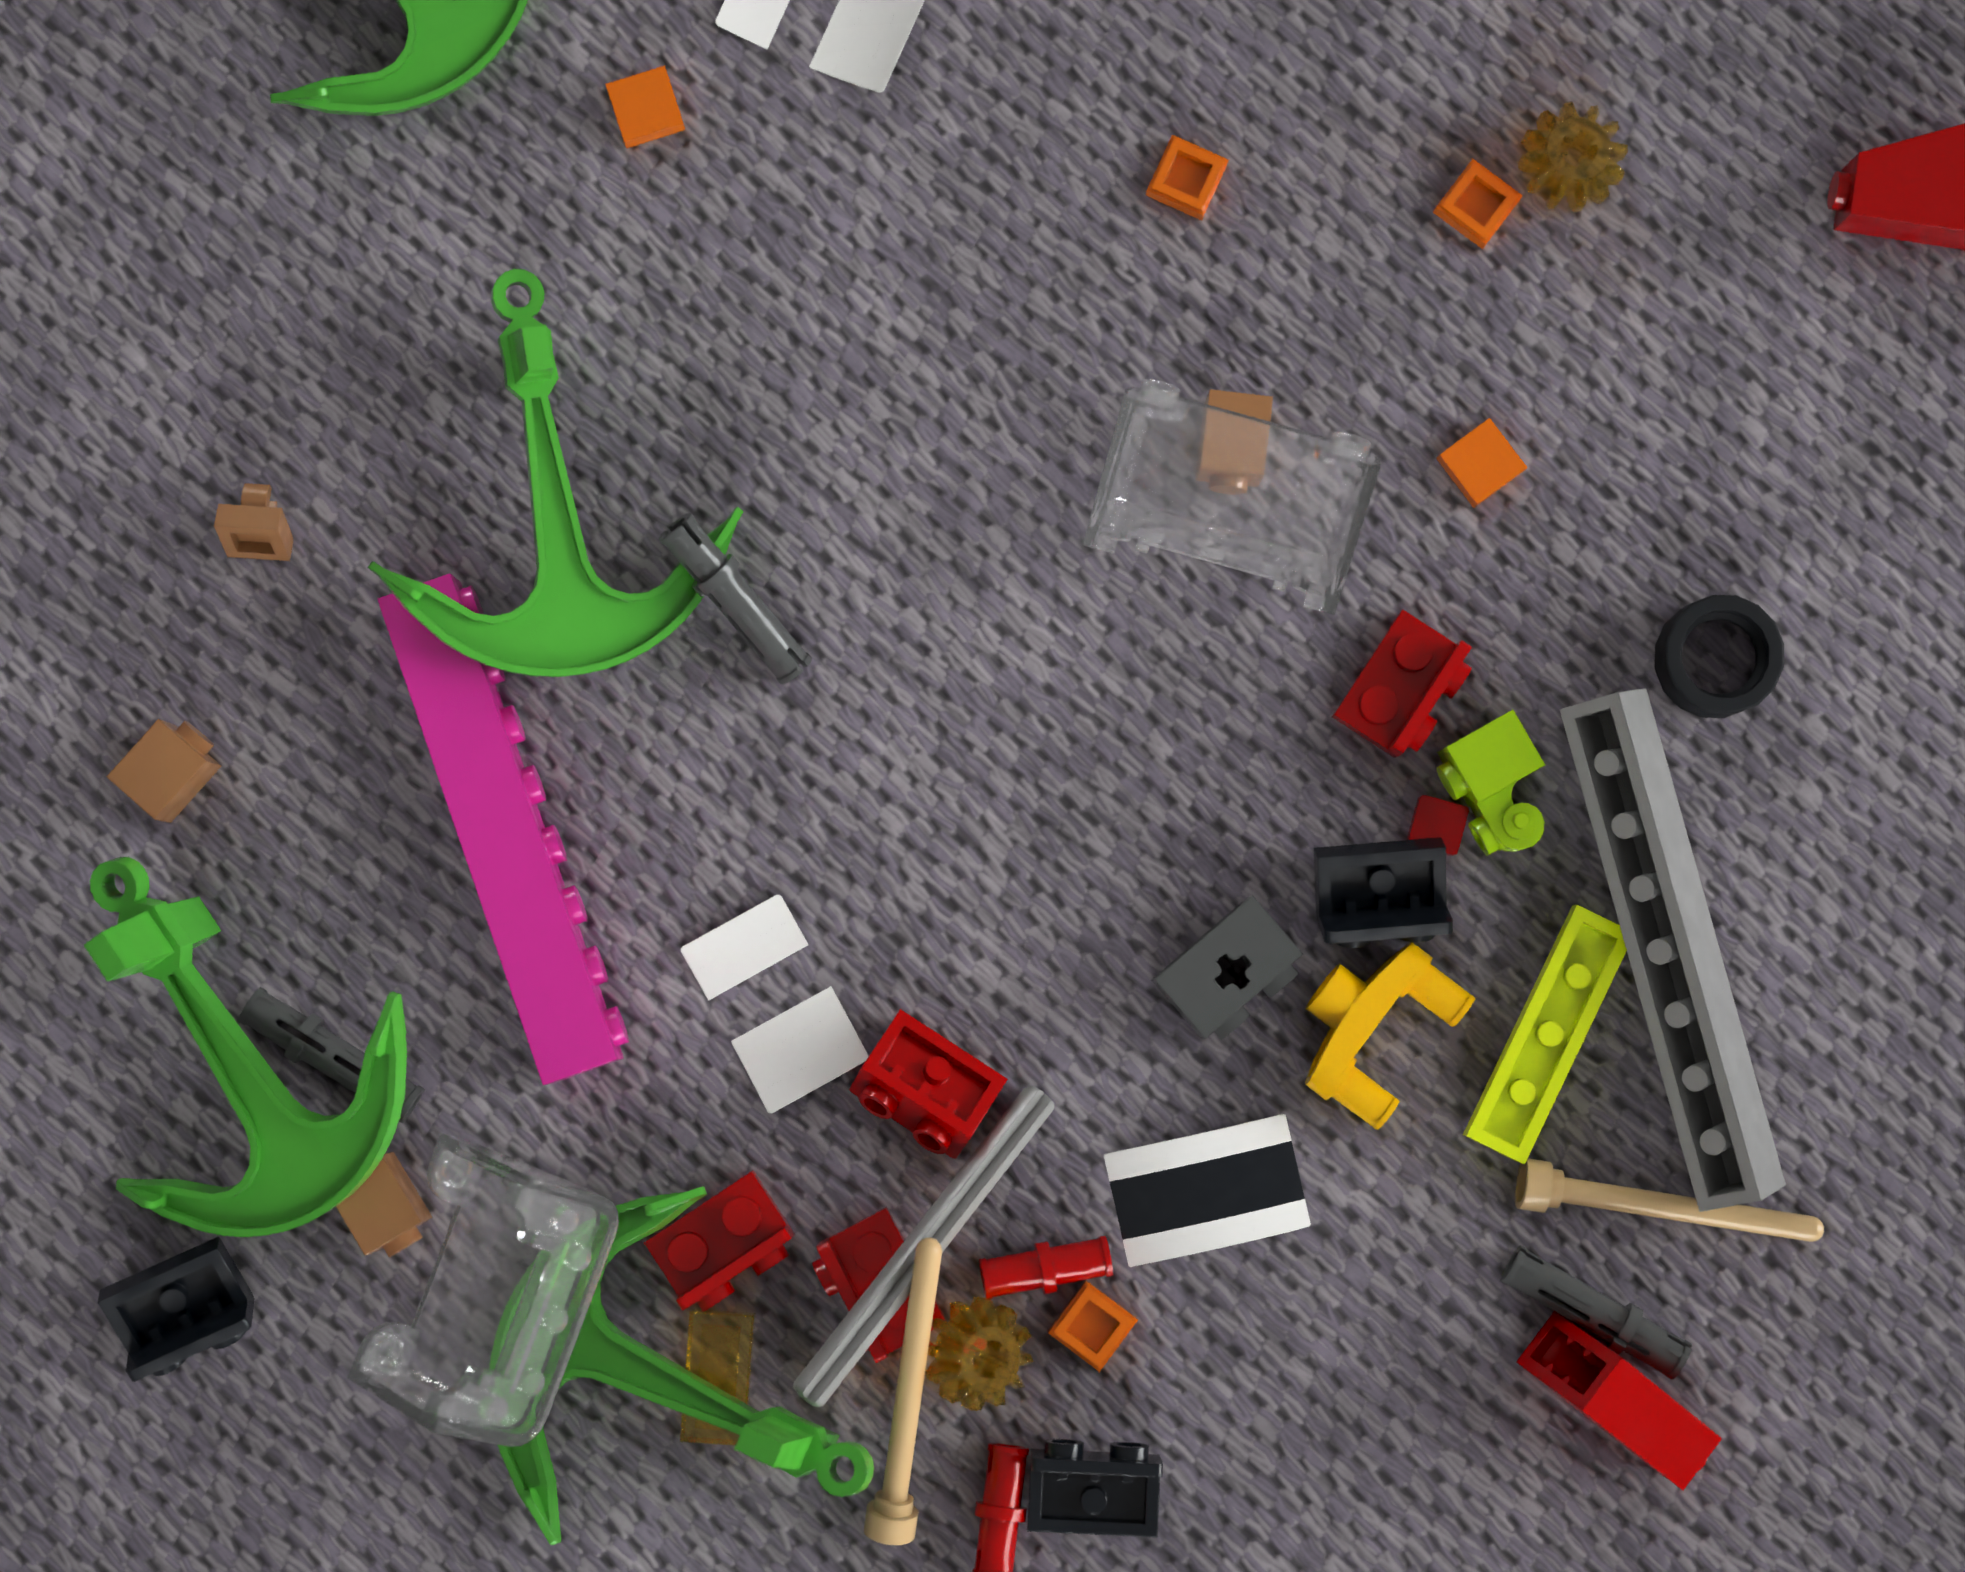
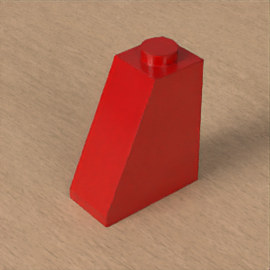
[1827,123,1965,250]
[1516,1311,1722,1491]

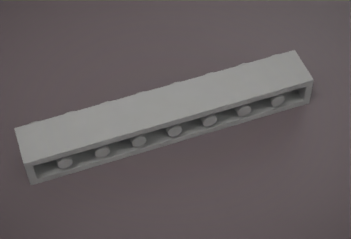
[1559,688,1786,1212]

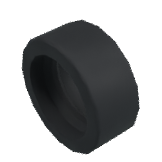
[1655,595,1784,718]

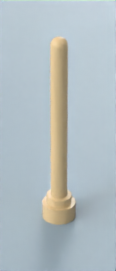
[1515,1158,1824,1242]
[864,1238,942,1545]

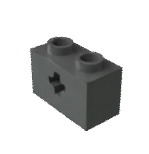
[1151,895,1303,1040]

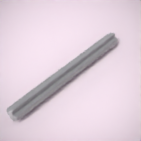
[793,1086,1055,1407]

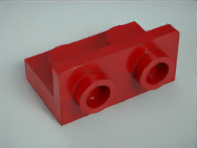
[1332,609,1472,758]
[849,1009,1008,1159]
[644,1170,795,1312]
[812,1207,946,1363]

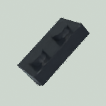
[1314,837,1453,948]
[97,1236,255,1382]
[1027,1439,1163,1538]

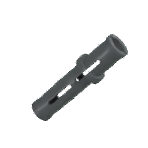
[659,513,812,684]
[238,987,425,1123]
[1500,1245,1692,1380]

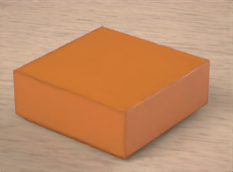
[605,65,686,149]
[1145,135,1229,221]
[1433,159,1523,249]
[1436,418,1528,508]
[1048,1280,1138,1372]

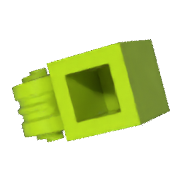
[1436,710,1545,856]

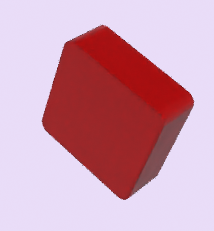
[1407,795,1469,856]

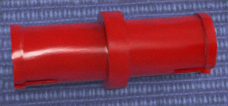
[979,1235,1113,1300]
[972,1443,1029,1572]

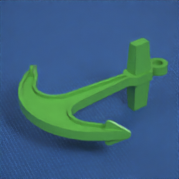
[270,0,528,116]
[367,269,744,677]
[84,857,407,1237]
[490,1187,874,1545]

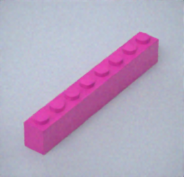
[377,573,629,1085]

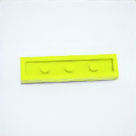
[1463,905,1627,1165]

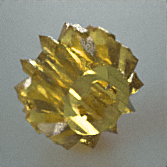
[1518,101,1628,213]
[925,1297,1035,1411]

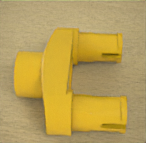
[1305,942,1475,1130]

